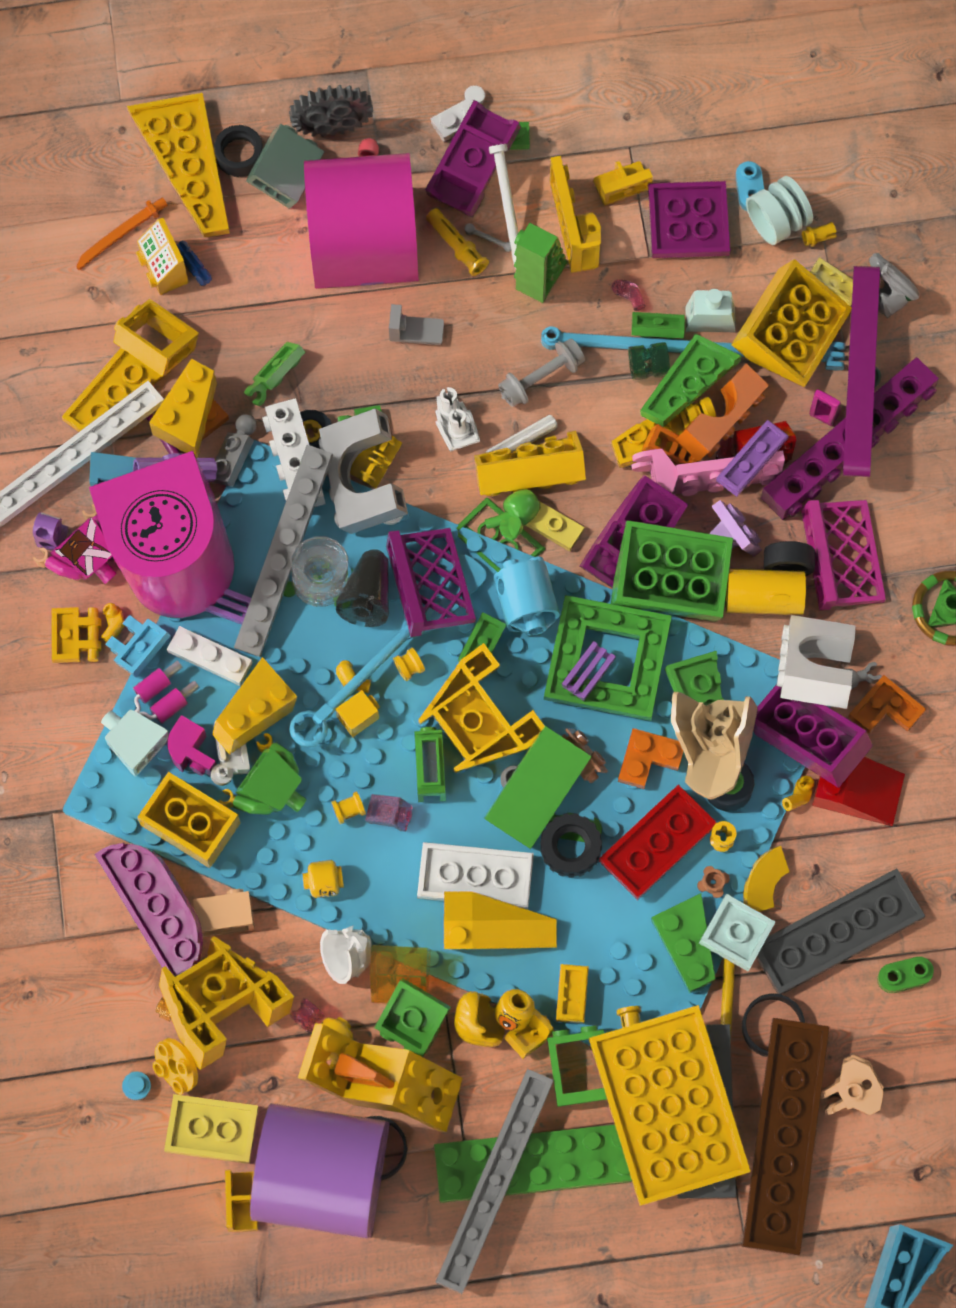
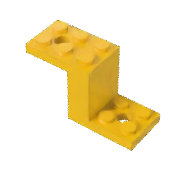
[298,1023,463,1132]

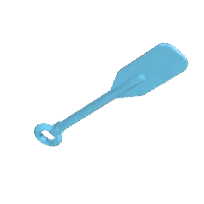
[289,555,486,747]

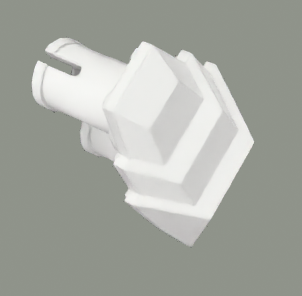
[435,387,480,452]

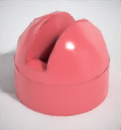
[358,138,379,157]

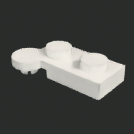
[431,86,485,142]
[210,721,250,786]

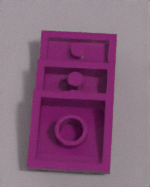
[579,475,688,588]

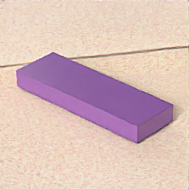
[716,420,789,497]

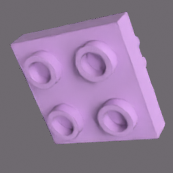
[710,500,762,557]

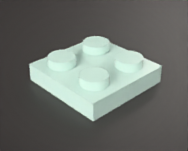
[699,894,775,971]

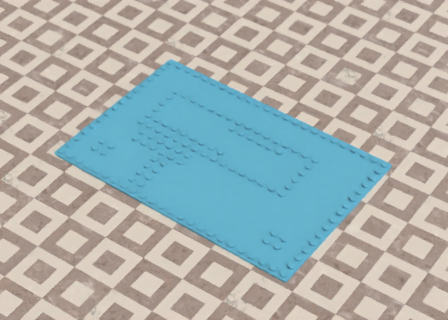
[63,440,831,1046]

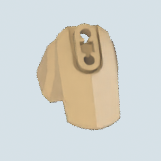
[671,692,757,800]

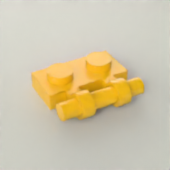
[51,607,101,663]

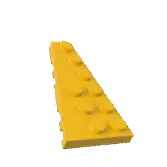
[127,93,230,238]

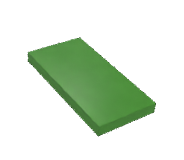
[484,726,592,849]

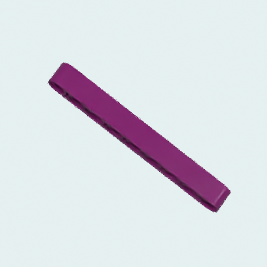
[843,266,880,477]

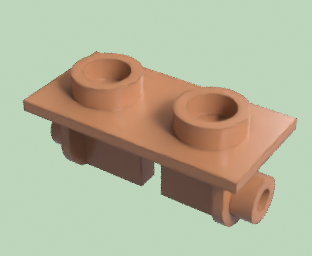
[562,728,608,783]

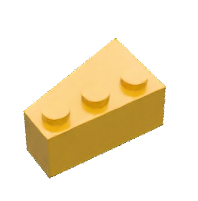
[149,358,217,458]
[212,657,297,755]

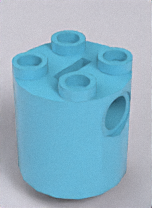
[494,556,560,636]

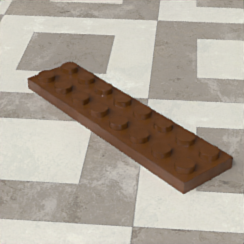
[742,1018,829,1256]

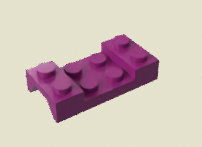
[425,100,521,218]

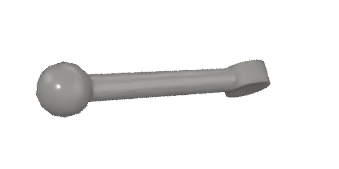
[465,224,511,252]

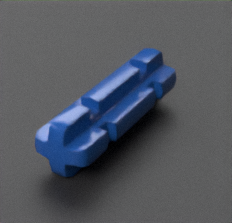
[176,241,212,286]

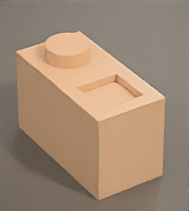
[193,889,255,938]

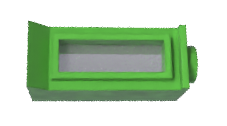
[414,727,446,802]

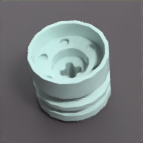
[746,176,814,245]

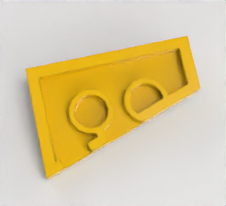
[611,410,689,468]

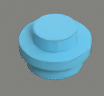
[122,1071,151,1100]

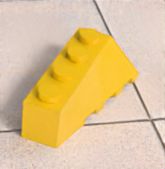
[474,430,586,496]

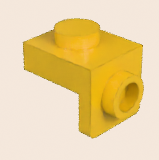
[504,1009,554,1059]

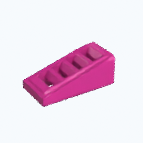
[809,389,842,426]

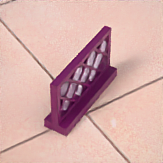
[386,528,476,637]

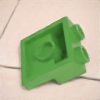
[374,978,451,1057]

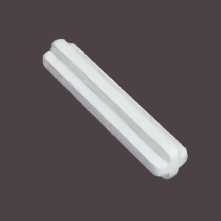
[486,415,557,453]

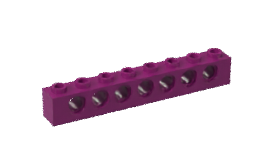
[761,357,939,520]

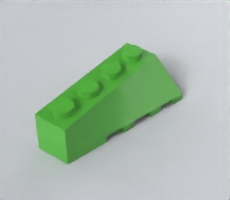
[514,223,568,303]

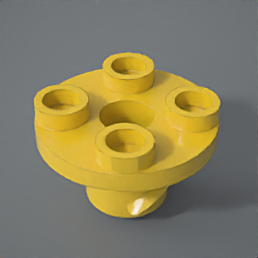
[153,1038,198,1095]

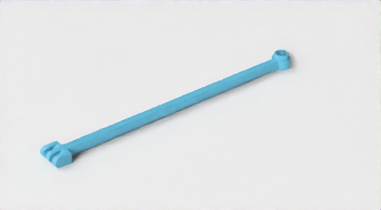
[541,326,845,371]

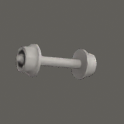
[498,339,585,407]

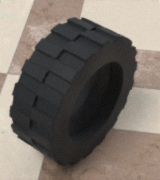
[541,813,602,878]

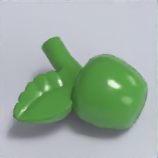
[485,489,541,540]

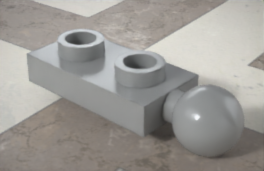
[212,414,257,487]

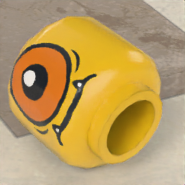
[495,989,535,1031]

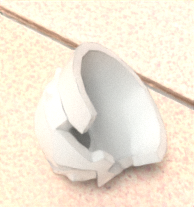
[320,925,373,984]

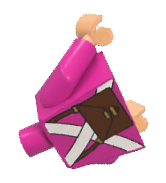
[33,504,117,584]

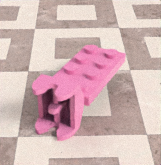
[631,449,785,496]

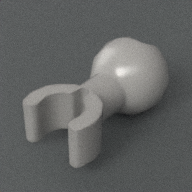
[845,662,882,690]

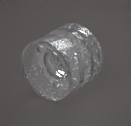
[292,536,348,607]

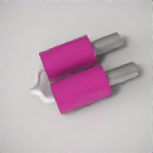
[133,661,200,724]

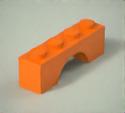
[675,364,769,462]

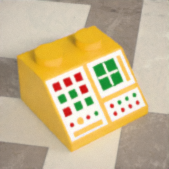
[136,218,189,295]

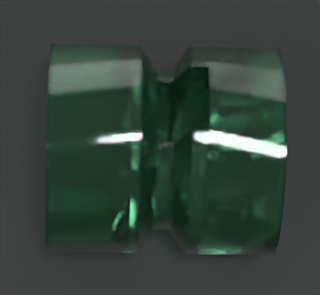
[628,342,670,381]

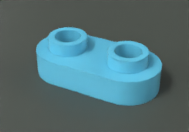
[735,161,764,211]

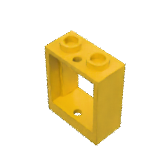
[113,299,199,377]

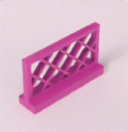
[801,500,886,611]

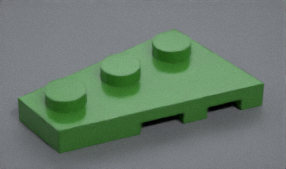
[651,893,715,994]

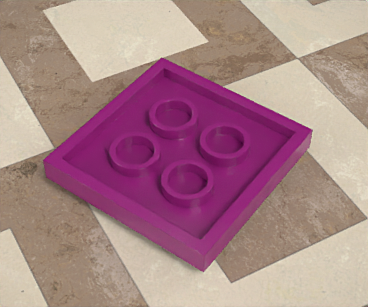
[648,181,730,258]

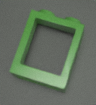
[547,1025,607,1107]

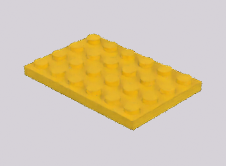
[589,1005,751,1206]

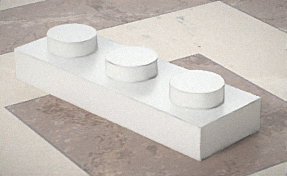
[167,626,253,686]

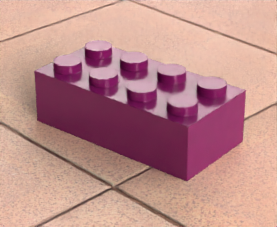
[753,684,873,788]

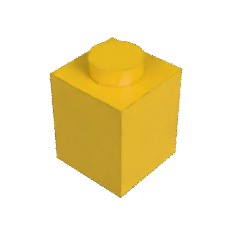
[335,690,380,738]

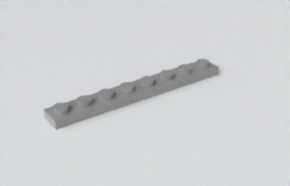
[234,445,333,658]
[436,1069,554,1295]

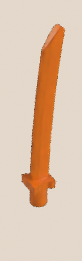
[76,197,168,270]

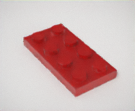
[599,784,717,901]

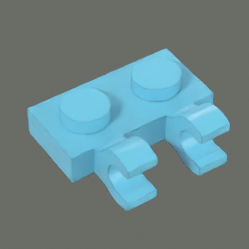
[105,615,170,678]

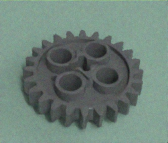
[289,85,374,138]

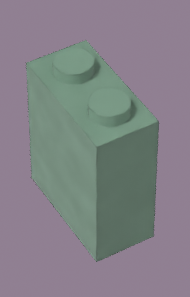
[246,124,324,209]

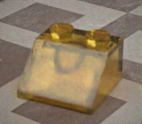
[370,945,431,1003]

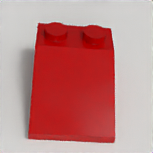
[812,757,905,826]

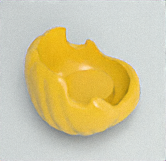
[454,991,504,1047]

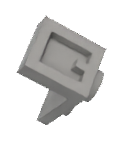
[389,304,444,345]

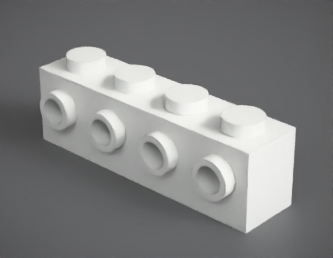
[262,398,325,507]

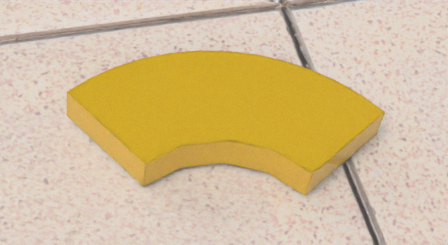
[743,846,789,912]

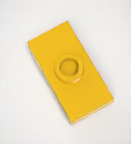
[556,964,589,1024]

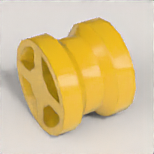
[393,648,425,681]

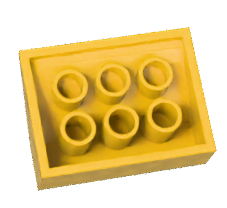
[731,259,852,387]

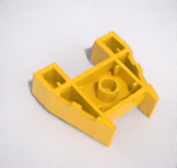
[418,643,545,773]
[159,936,294,1070]

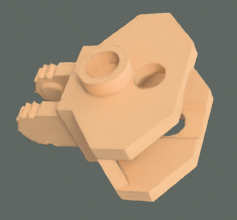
[820,1054,884,1115]

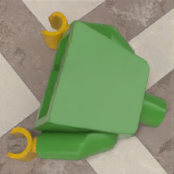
[218,733,307,815]

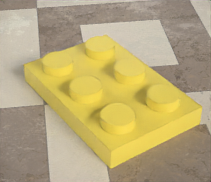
[164,1094,259,1164]

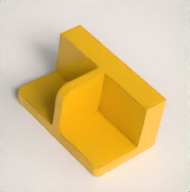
[593,161,653,206]
[225,1170,258,1232]

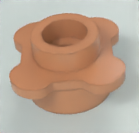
[697,866,730,898]

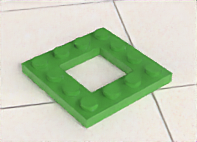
[544,595,672,721]

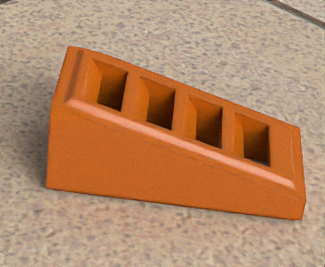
[641,424,698,466]
[334,1053,395,1089]

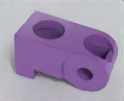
[33,512,69,551]

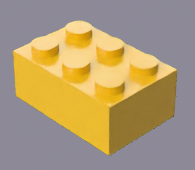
[137,772,241,868]

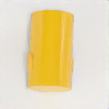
[725,569,806,615]

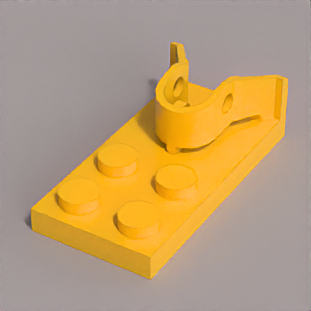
[550,156,601,273]

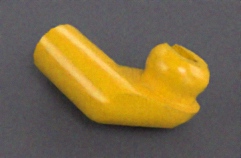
[101,603,125,643]
[336,660,371,693]
[782,775,814,811]

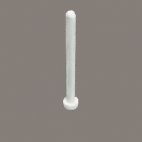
[489,144,519,269]

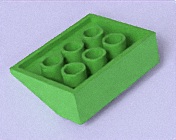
[611,521,733,622]

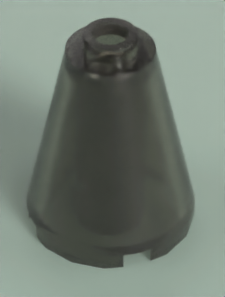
[336,549,389,627]

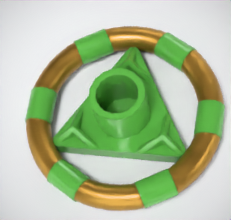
[912,570,956,645]

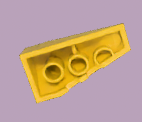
[444,891,557,949]

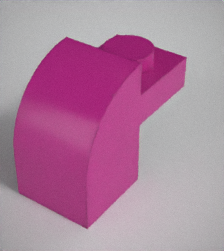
[168,715,217,776]

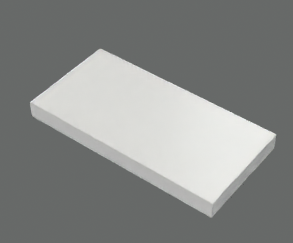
[417,842,534,909]

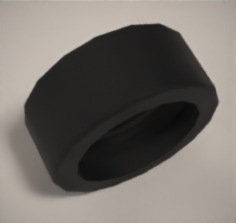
[214,125,263,177]
[764,541,815,576]

